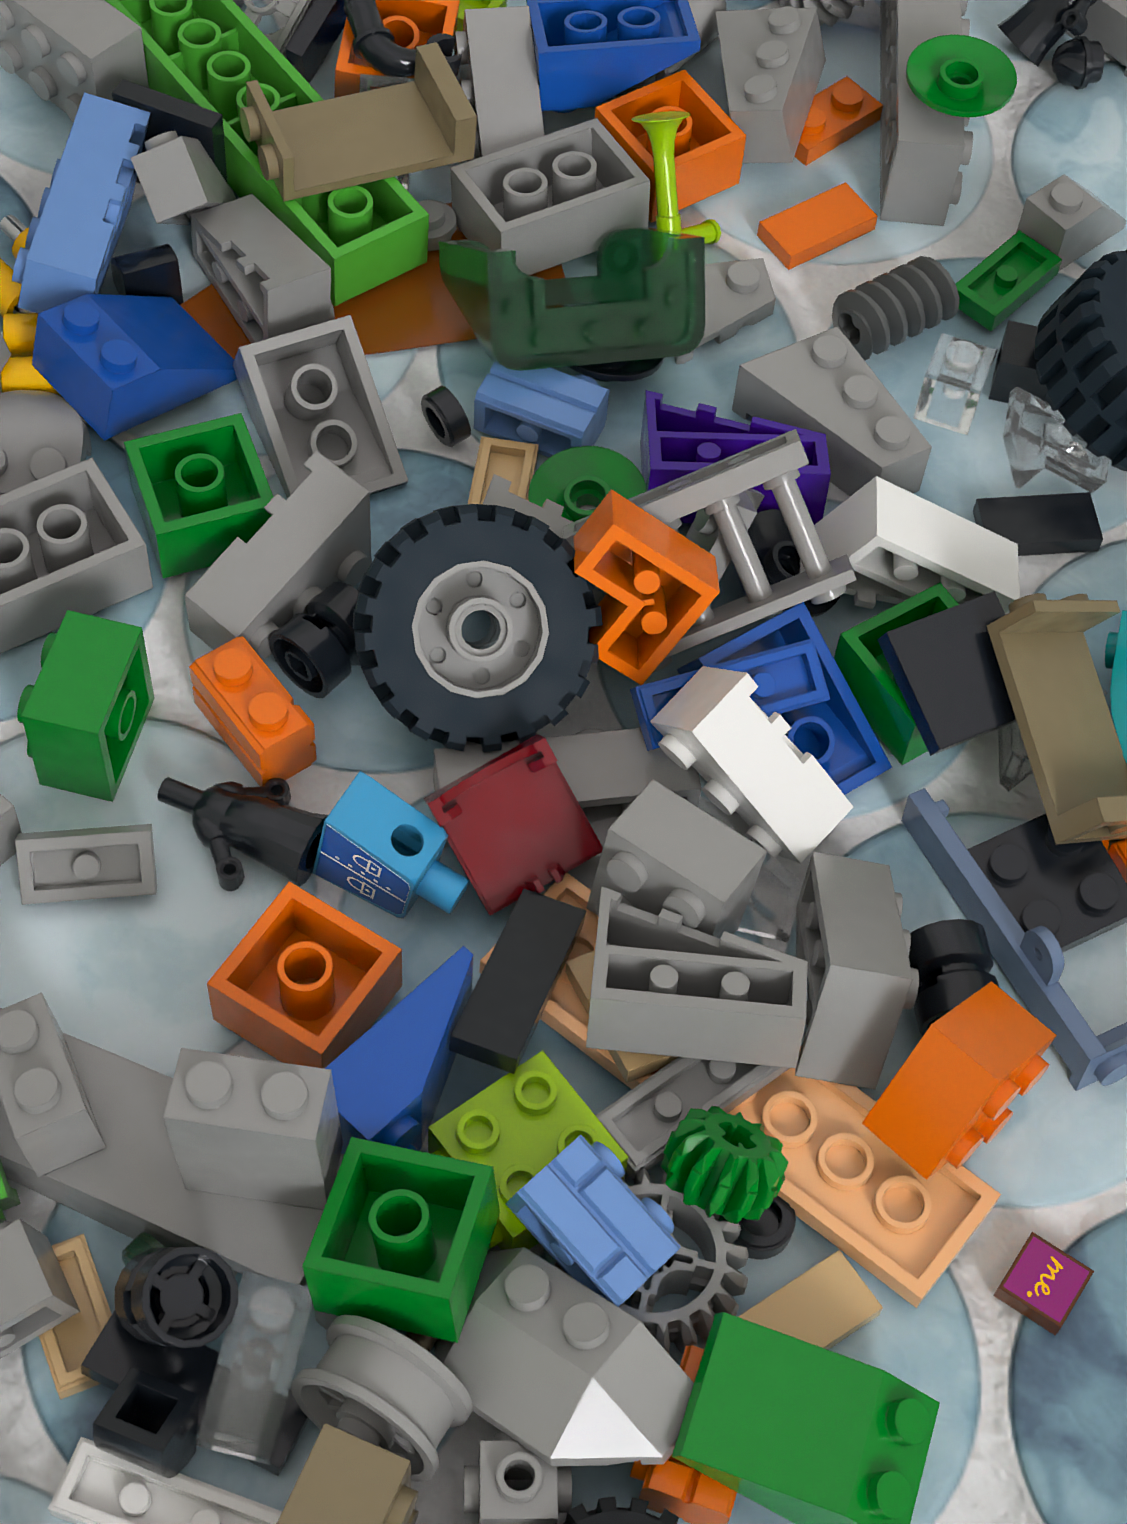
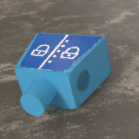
[313,771,470,918]

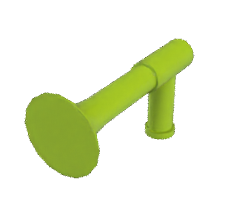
[632,111,721,269]

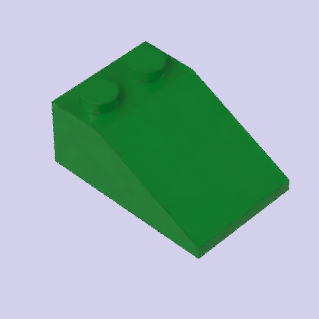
[672,1312,940,1524]

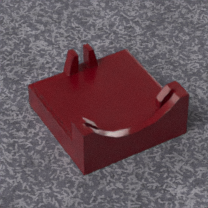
[423,734,603,916]

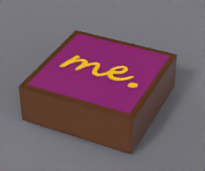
[993,1232,1094,1336]

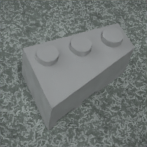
[454,6,545,161]
[715,6,826,163]
[732,326,932,496]
[185,450,372,659]
[795,852,919,1090]
[586,886,808,1068]

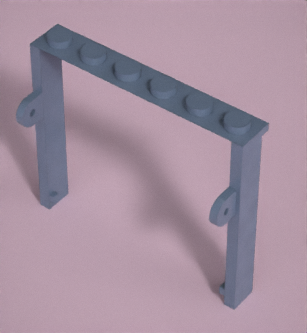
[901,788,1127,1091]

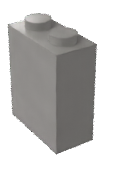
[163,1048,343,1210]

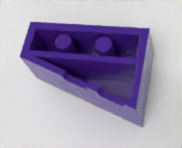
[640,390,831,525]

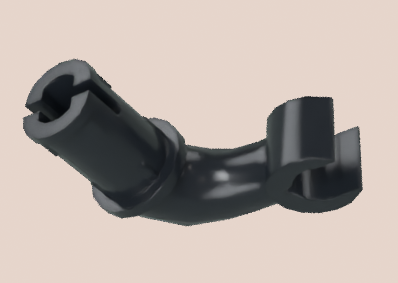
[344,0,462,78]

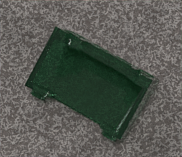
[439,227,706,371]

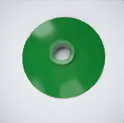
[906,35,1017,117]
[528,446,646,522]

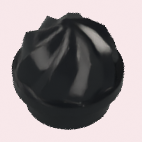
[1051,36,1104,89]

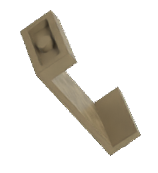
[240,42,477,201]
[987,593,1127,845]

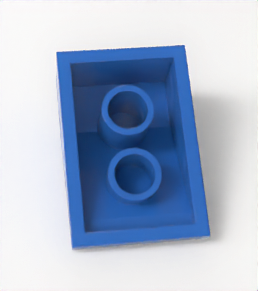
[526,0,701,113]
[32,294,238,441]
[676,602,892,795]
[324,946,474,1154]

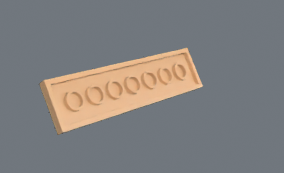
[480,872,1001,1308]

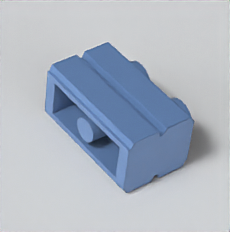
[474,350,610,458]
[505,1135,681,1307]

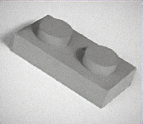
[15,824,157,905]

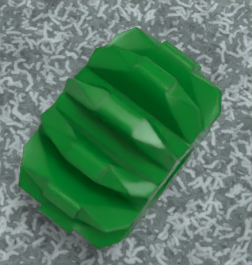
[660,1106,789,1224]

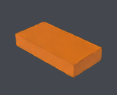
[757,182,878,270]

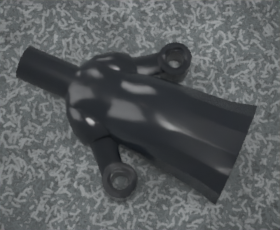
[997,0,1098,67]
[157,777,328,891]

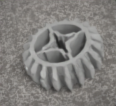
[555,1167,749,1354]

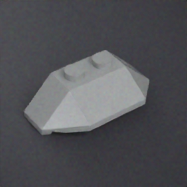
[434,1247,694,1466]

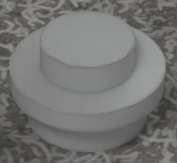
[418,200,457,251]

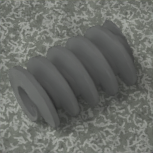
[832,256,960,361]

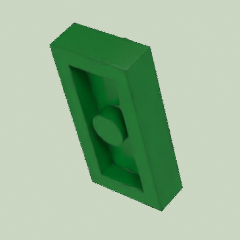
[956,230,1062,331]

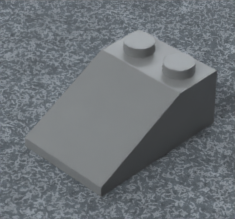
[232,315,408,498]

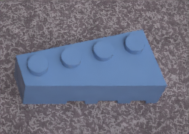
[12,92,151,313]

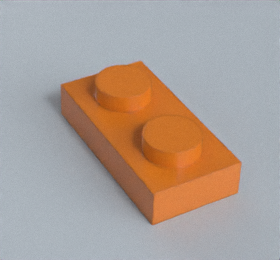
[794,76,883,166]

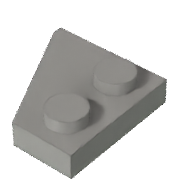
[654,258,776,364]

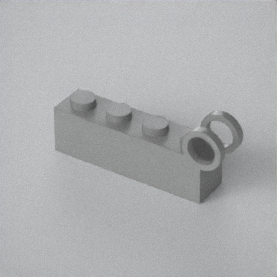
[433,727,702,848]

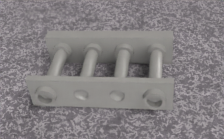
[562,429,857,676]

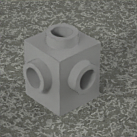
[464,1431,572,1524]

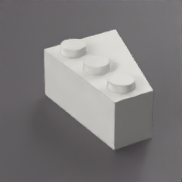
[800,476,1020,613]
[650,666,853,863]

